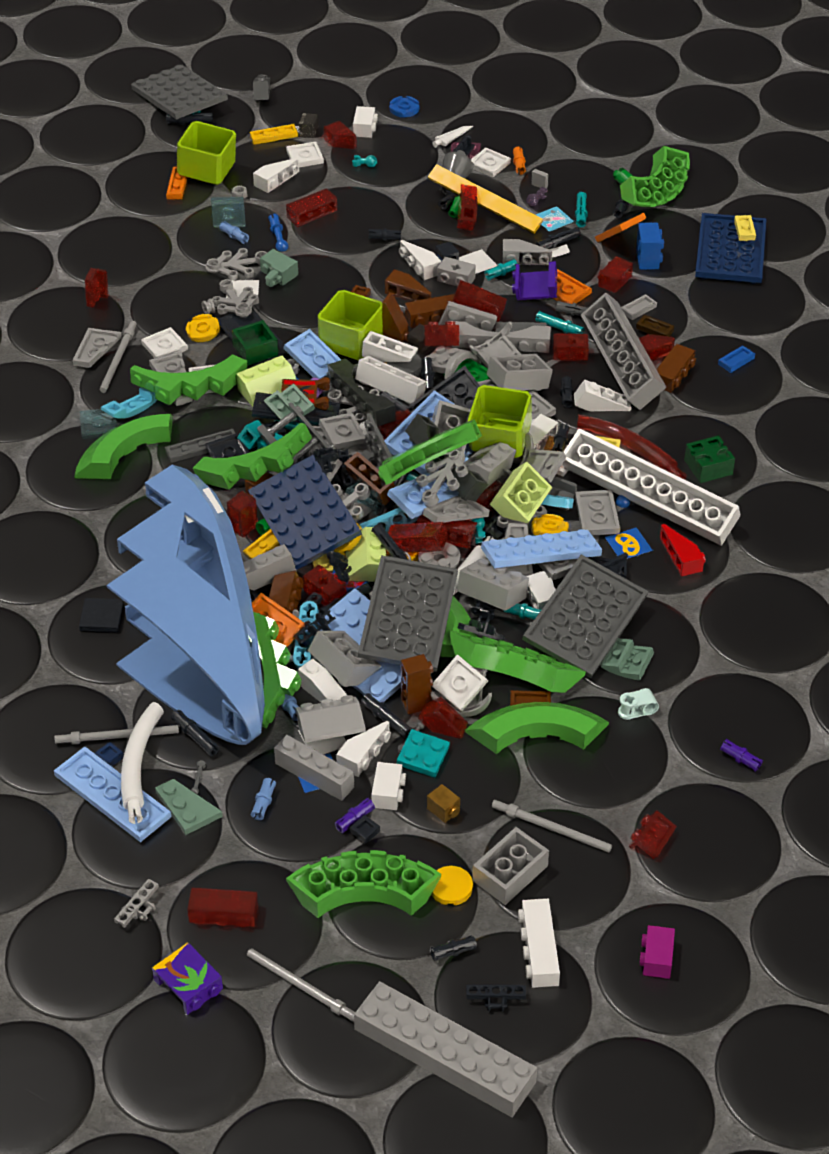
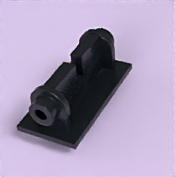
[453,135,475,156]
[483,512,507,540]

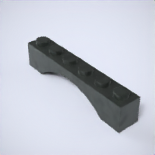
[327,359,396,427]
[405,414,489,502]

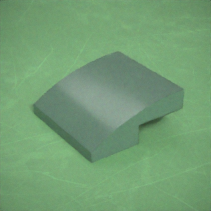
[264,383,315,422]
[601,638,654,680]

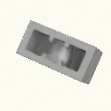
[437,257,476,289]

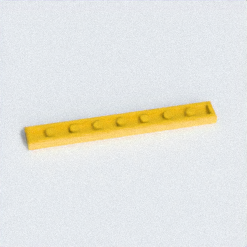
[428,164,543,234]

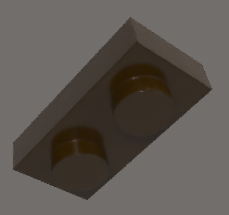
[636,315,674,340]

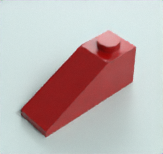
[660,524,706,577]

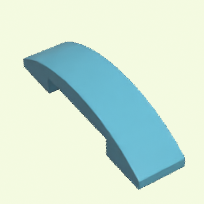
[101,387,157,418]

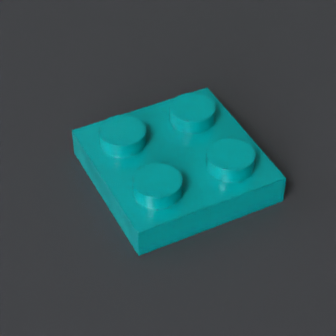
[396,729,450,778]

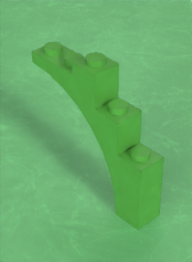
[130,355,247,405]
[378,419,482,485]
[193,423,312,489]
[248,611,302,728]

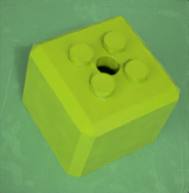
[177,121,236,185]
[318,290,383,360]
[467,385,532,458]

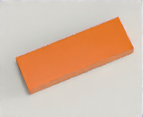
[166,167,188,199]

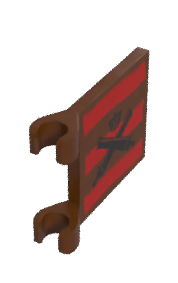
[281,377,330,410]

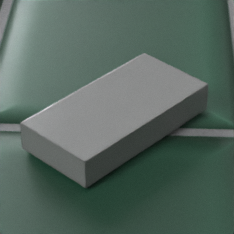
[621,294,657,320]

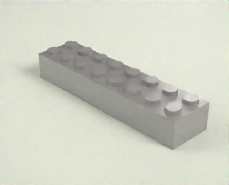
[581,293,666,410]
[354,981,537,1117]

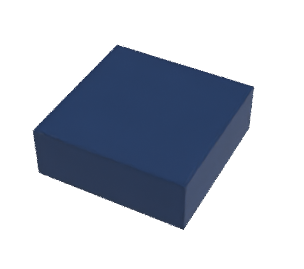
[94,742,124,767]

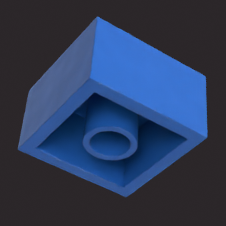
[636,223,664,269]

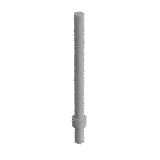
[99,321,137,393]
[55,725,179,744]
[492,800,612,853]
[247,948,355,1022]

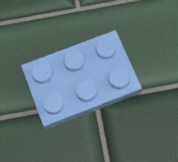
[284,329,341,379]

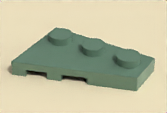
[155,779,223,835]

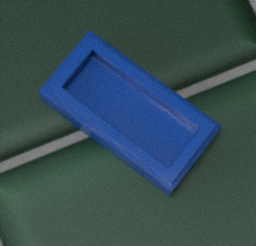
[718,346,755,373]

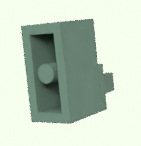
[260,249,298,287]

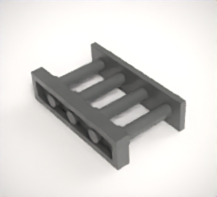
[257,402,338,467]

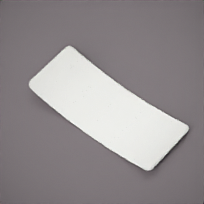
[550,244,570,257]

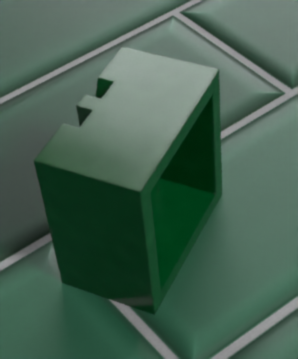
[232,320,278,365]
[684,435,735,483]

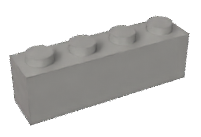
[274,735,354,801]

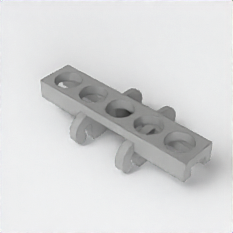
[114,879,159,928]

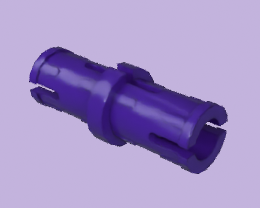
[720,739,763,772]
[334,798,375,833]

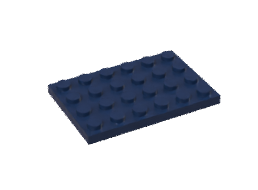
[695,213,766,283]
[248,455,362,570]

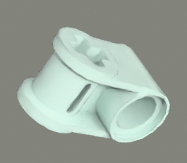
[618,688,659,720]

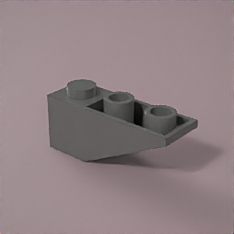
[253,75,270,100]

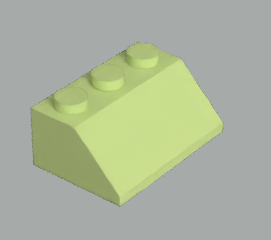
[236,356,296,407]
[490,462,552,523]
[346,527,386,582]

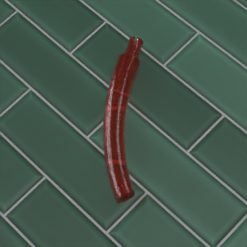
[577,414,687,480]

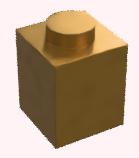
[427,784,460,823]

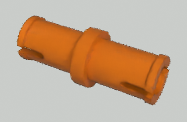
[513,147,526,174]

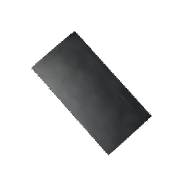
[218,308,290,367]
[251,392,340,425]

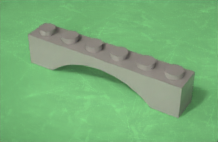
[447,321,551,353]

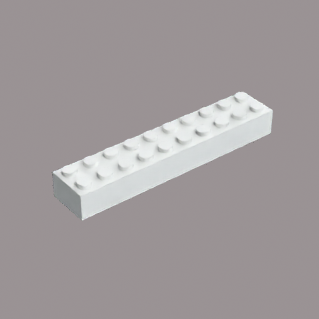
[562,429,740,546]

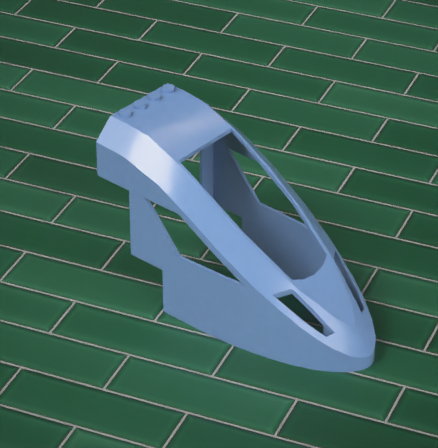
[107,465,265,745]

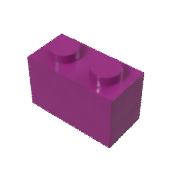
[639,925,675,979]

